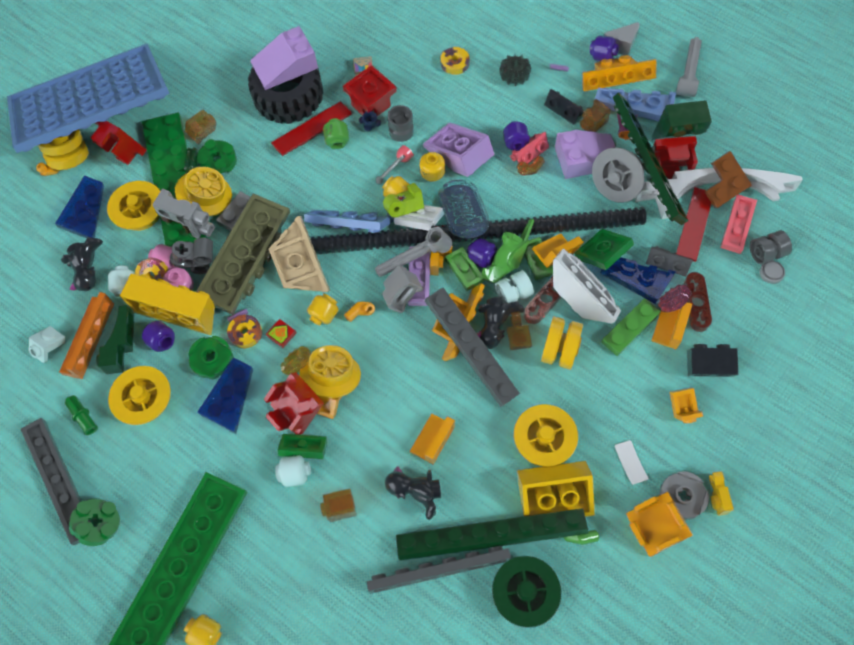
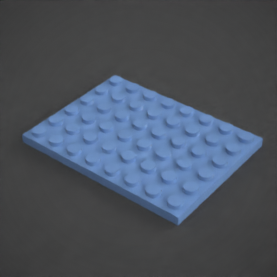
[7,43,170,153]

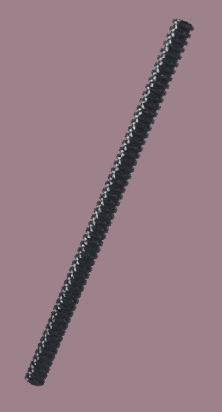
[310,207,647,254]

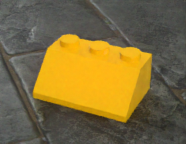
[517,461,595,517]

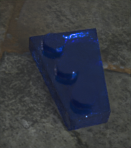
[55,175,104,238]
[600,257,676,304]
[197,357,253,434]

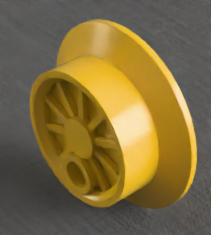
[175,167,232,216]
[107,181,160,231]
[299,345,361,398]
[108,366,171,425]
[514,404,578,467]

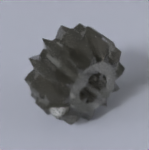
[499,54,531,87]

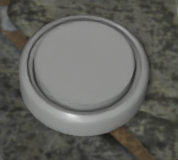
[759,261,785,284]

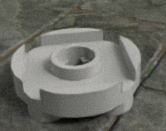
[659,471,709,520]

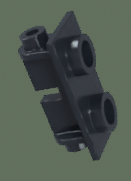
[544,89,584,124]

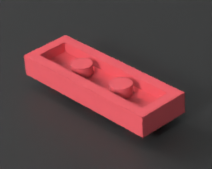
[720,194,757,254]

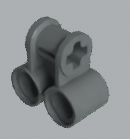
[170,238,213,274]

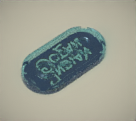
[438,180,489,238]

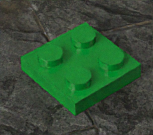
[574,229,634,270]

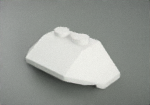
[553,249,621,324]

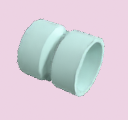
[495,270,534,304]

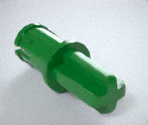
[65,395,98,436]

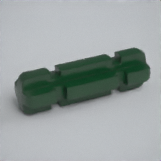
[184,147,198,174]

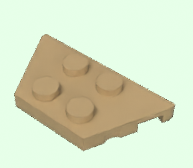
[269,216,330,292]

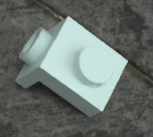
[29,326,65,363]

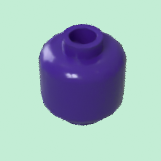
[590,36,619,61]
[503,121,530,151]
[467,239,497,268]
[142,321,175,352]

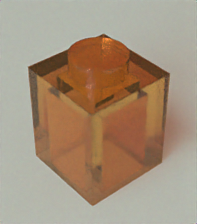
[320,488,357,522]

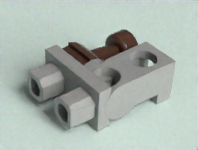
[152,189,215,238]

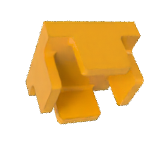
[626,492,693,557]

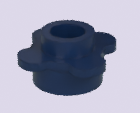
[359,111,381,131]

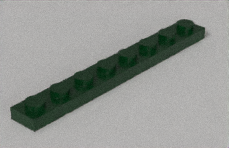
[612,92,689,226]
[396,508,588,561]

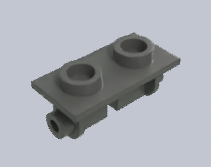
[646,245,693,277]

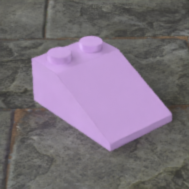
[250,26,318,90]
[423,123,495,177]
[555,130,615,179]

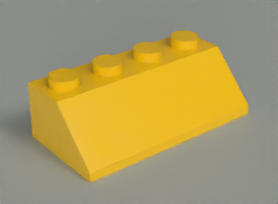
[120,274,215,335]

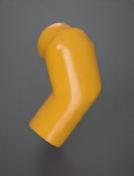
[36,162,60,176]
[344,302,375,322]

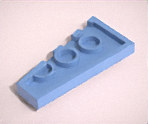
[593,88,676,121]
[304,210,394,233]

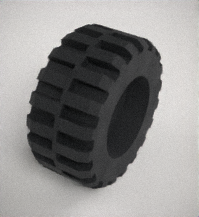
[248,67,323,124]

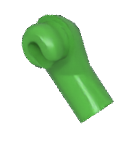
[563,530,599,545]

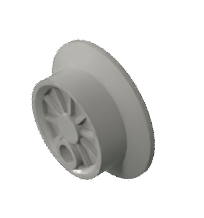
[592,147,645,203]

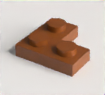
[704,151,752,208]

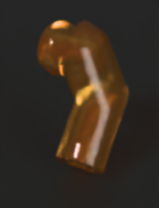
[517,156,545,176]

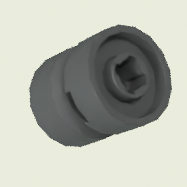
[387,105,414,142]
[750,230,792,265]

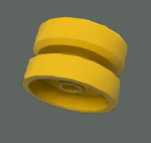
[38,129,89,170]
[541,316,583,370]

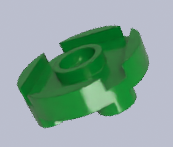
[197,139,237,174]
[188,336,234,380]
[69,499,120,546]

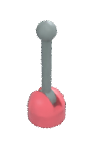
[375,145,414,184]

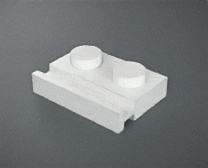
[394,205,444,231]

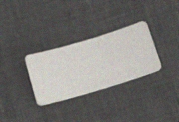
[615,440,649,485]

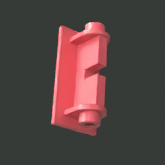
[510,131,549,169]

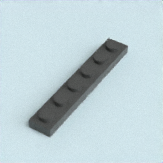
[424,288,520,407]
[21,418,91,546]
[366,546,511,594]

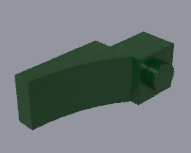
[96,305,134,374]

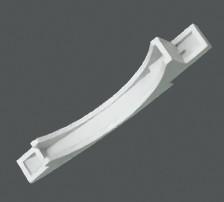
[635,168,803,219]

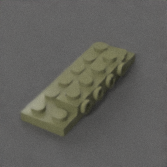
[196,193,290,315]

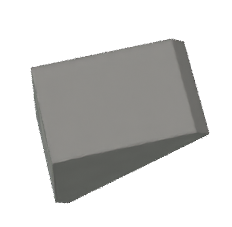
[604,22,640,55]

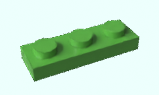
[601,298,661,357]

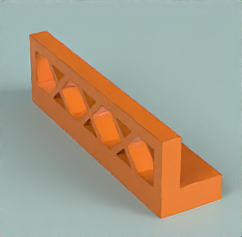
[59,292,114,379]

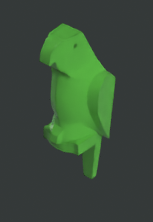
[482,219,534,283]

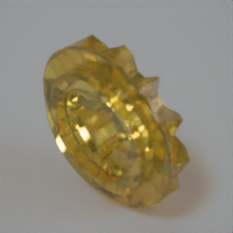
[281,346,311,376]

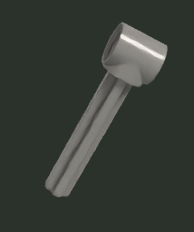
[676,37,702,98]
[375,227,452,277]

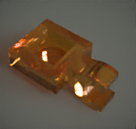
[507,312,532,350]

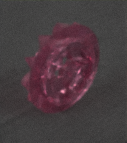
[658,284,691,312]

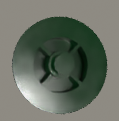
[492,556,561,628]

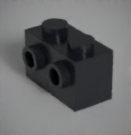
[687,344,738,377]

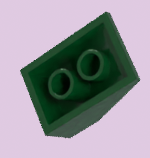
[652,100,712,140]

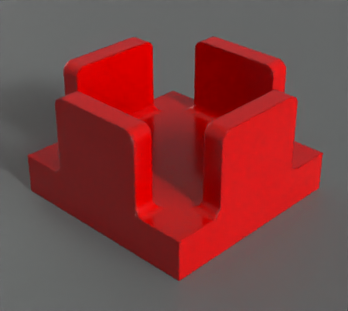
[343,65,397,116]
[91,121,147,165]
[652,136,698,179]
[264,372,324,435]

